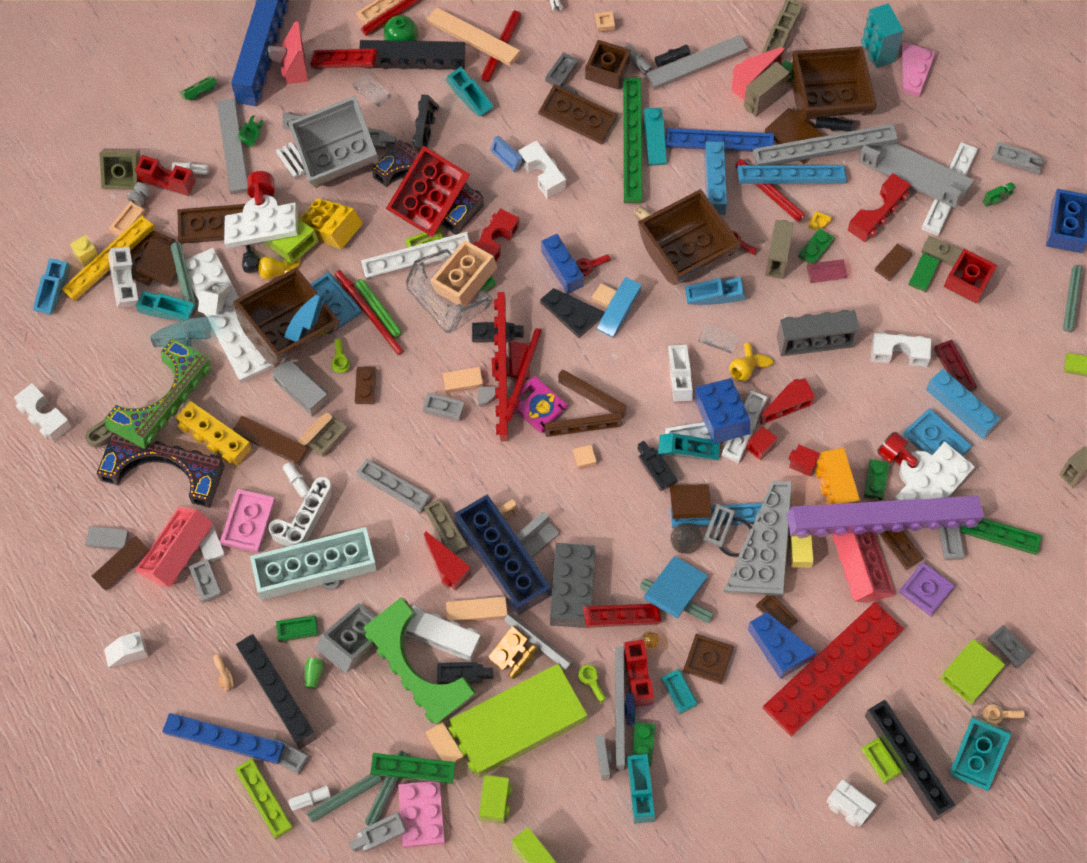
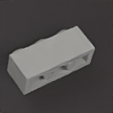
[271,359,329,417]

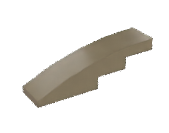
[761,0,803,54]

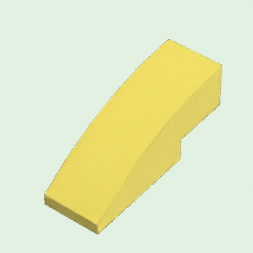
[789,530,813,568]

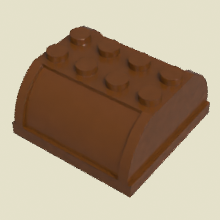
[791,46,877,120]
[638,189,741,285]
[233,267,340,365]

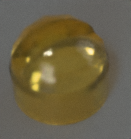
[643,632,658,649]

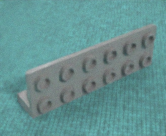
[859,143,973,208]

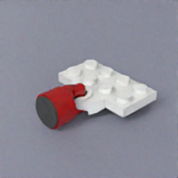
[224,171,298,248]
[877,432,975,500]

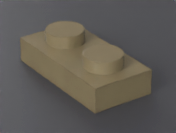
[308,416,348,457]

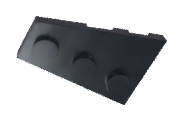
[413,94,439,152]
[540,288,605,338]

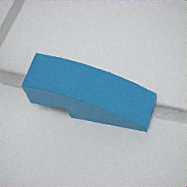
[33,258,71,315]
[597,277,642,338]
[685,277,746,305]
[284,289,327,342]

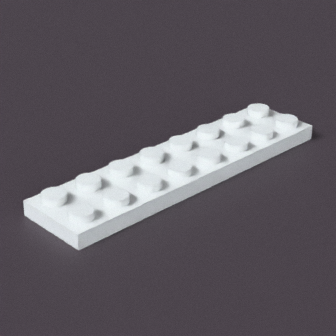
[185,248,274,383]

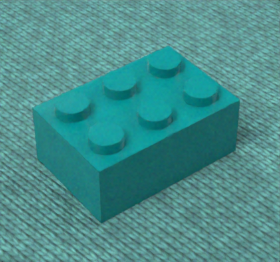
[861,3,904,68]

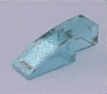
[150,317,211,347]

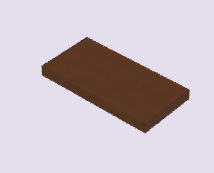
[538,84,618,145]
[177,204,246,244]

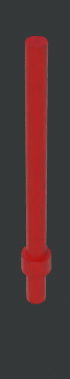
[335,270,404,356]
[505,328,542,421]

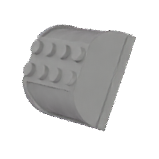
[288,96,380,188]

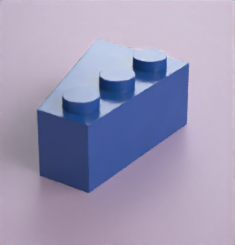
[748,612,817,679]

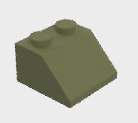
[99,148,141,189]

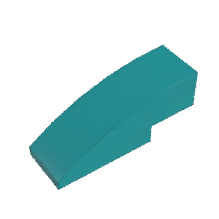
[445,66,494,117]
[136,290,195,321]
[627,754,655,824]

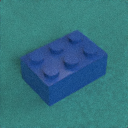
[1046,189,1087,253]
[695,378,750,444]

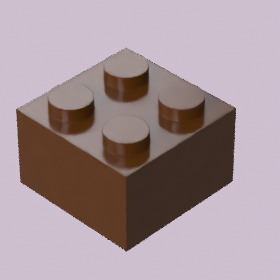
[585,40,631,89]

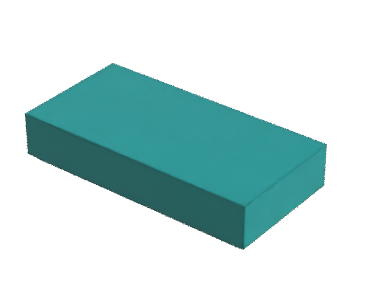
[661,669,698,715]

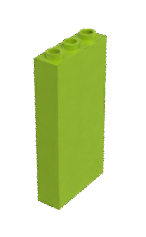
[448,664,587,778]

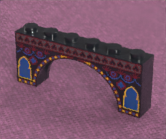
[372,139,484,235]
[96,433,225,508]

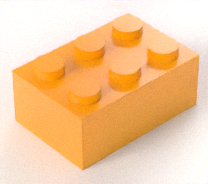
[815,447,860,505]

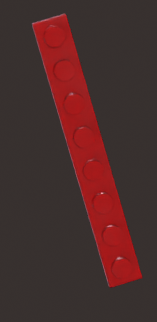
[494,292,508,441]

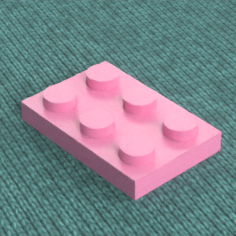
[220,489,275,553]
[398,782,445,848]

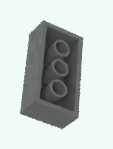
[777,310,860,356]
[550,543,595,628]

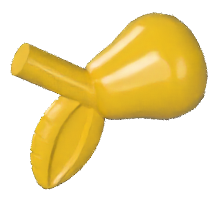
[259,256,301,280]
[729,343,774,382]

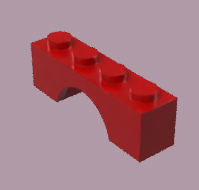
[848,173,911,242]

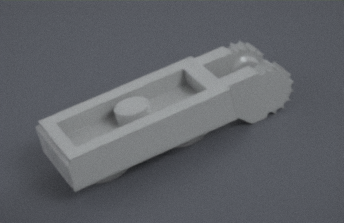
[991,142,1045,175]

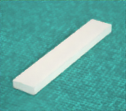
[921,142,978,236]
[361,232,470,278]

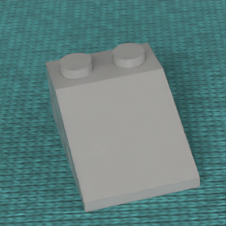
[316,603,376,673]

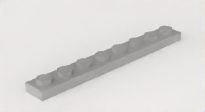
[753,124,898,165]

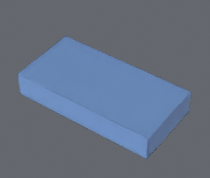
[490,135,523,172]

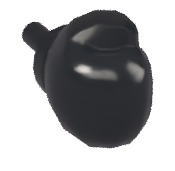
[242,245,261,273]

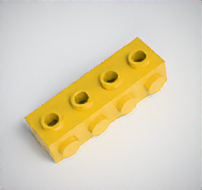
[175,401,252,466]

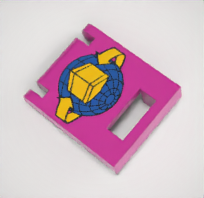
[515,376,568,433]

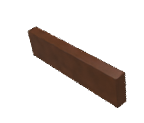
[558,370,627,419]
[545,412,622,437]
[233,416,308,466]
[869,497,923,570]

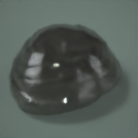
[670,523,702,554]

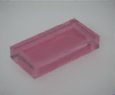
[807,259,847,283]

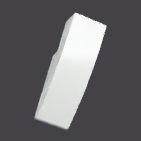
[668,344,693,402]

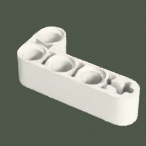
[269,477,332,547]

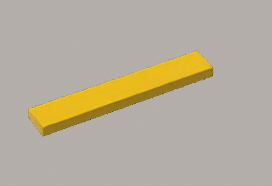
[61,216,155,302]

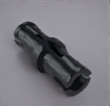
[654,44,691,67]
[815,117,853,132]

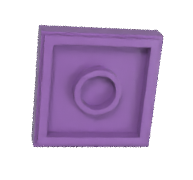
[899,562,955,617]

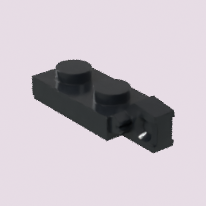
[472,322,524,343]
[637,441,678,492]
[437,662,494,685]

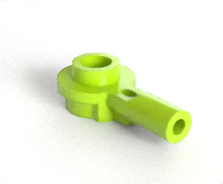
[331,339,350,374]
[578,665,607,703]

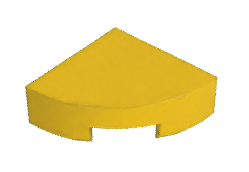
[808,211,832,230]

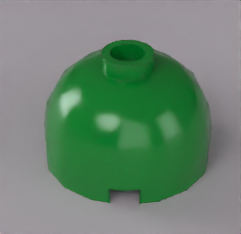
[384,15,418,41]

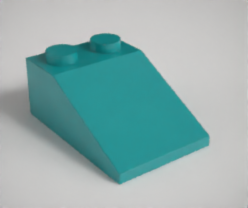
[949,715,1012,791]

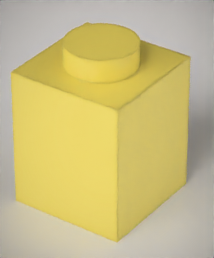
[70,235,98,268]

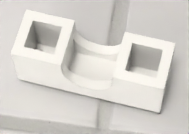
[518,140,567,199]
[108,247,138,308]
[871,332,931,367]
[14,383,72,442]

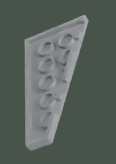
[723,481,792,596]

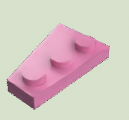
[901,41,935,97]

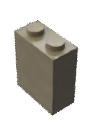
[743,62,790,117]
[765,220,794,279]

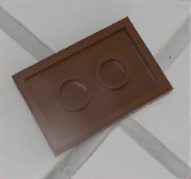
[765,108,824,164]
[130,230,175,286]

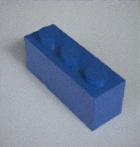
[541,234,584,294]

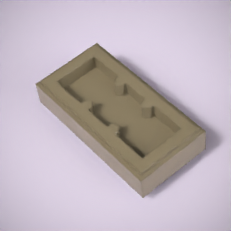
[921,235,963,266]

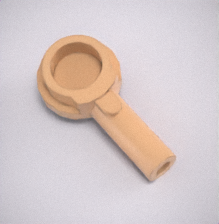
[213,654,234,692]
[983,704,1025,724]

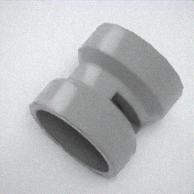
[126,182,152,207]

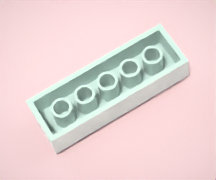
[250,527,377,600]

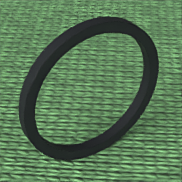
[716,517,752,557]

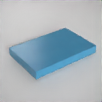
[311,272,362,333]
[903,408,972,456]
[644,556,708,619]

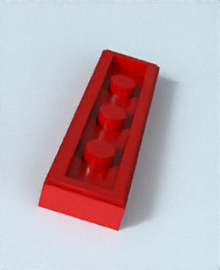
[310,49,378,68]
[583,604,662,628]

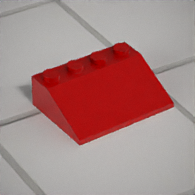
[386,146,471,237]

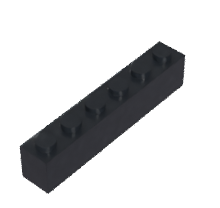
[359,40,466,70]
[236,634,317,750]
[865,700,956,821]

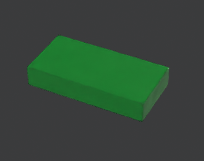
[908,253,940,292]
[276,615,318,642]

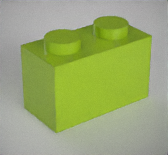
[479,775,513,824]

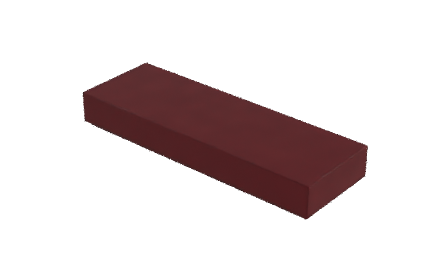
[934,339,977,391]

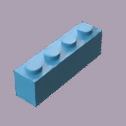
[704,142,727,215]
[926,369,1001,440]

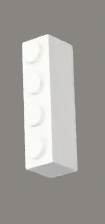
[405,605,481,662]

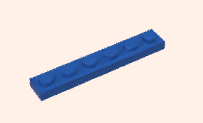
[665,128,774,152]
[162,713,285,765]

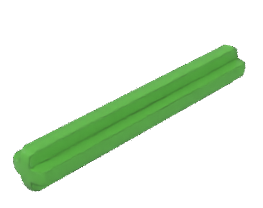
[355,279,402,338]

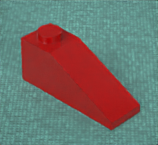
[760,378,815,425]
[423,531,471,591]

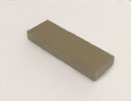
[423,498,468,555]

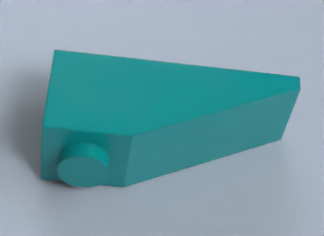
[643,107,667,166]
[658,433,720,460]

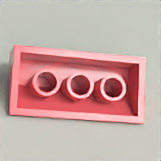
[135,507,213,588]
[833,532,896,603]

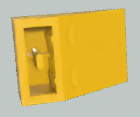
[300,198,363,249]

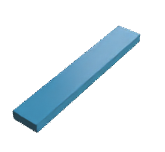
[737,165,847,184]
[670,503,763,528]

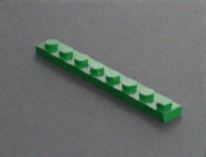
[623,78,642,204]

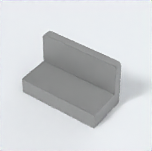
[516,511,559,558]

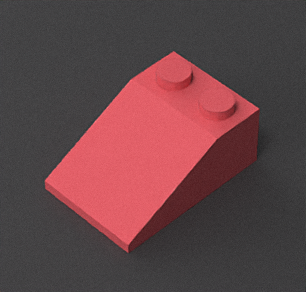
[281,21,308,84]
[731,47,784,100]

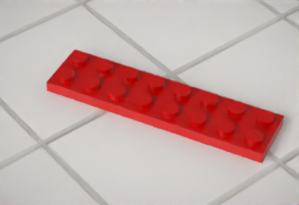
[762,601,904,737]

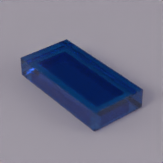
[624,693,636,725]

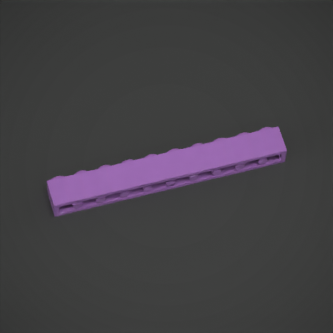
[787,496,984,538]

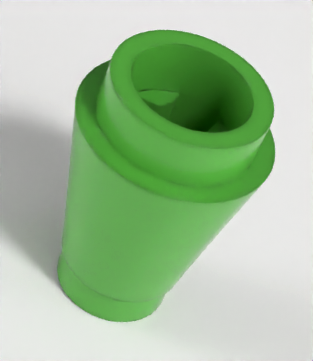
[305,658,325,689]

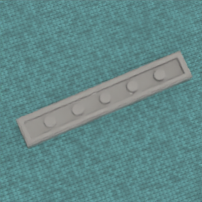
[646,35,748,90]
[217,99,247,194]
[615,646,625,771]

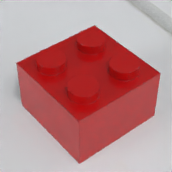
[944,249,997,304]

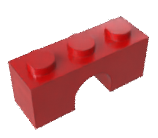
[135,155,196,196]
[473,208,519,262]
[624,639,654,707]

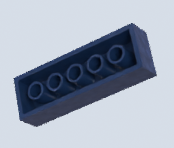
[454,494,551,615]

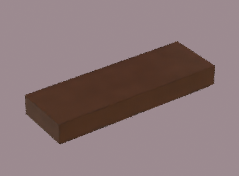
[91,536,149,590]

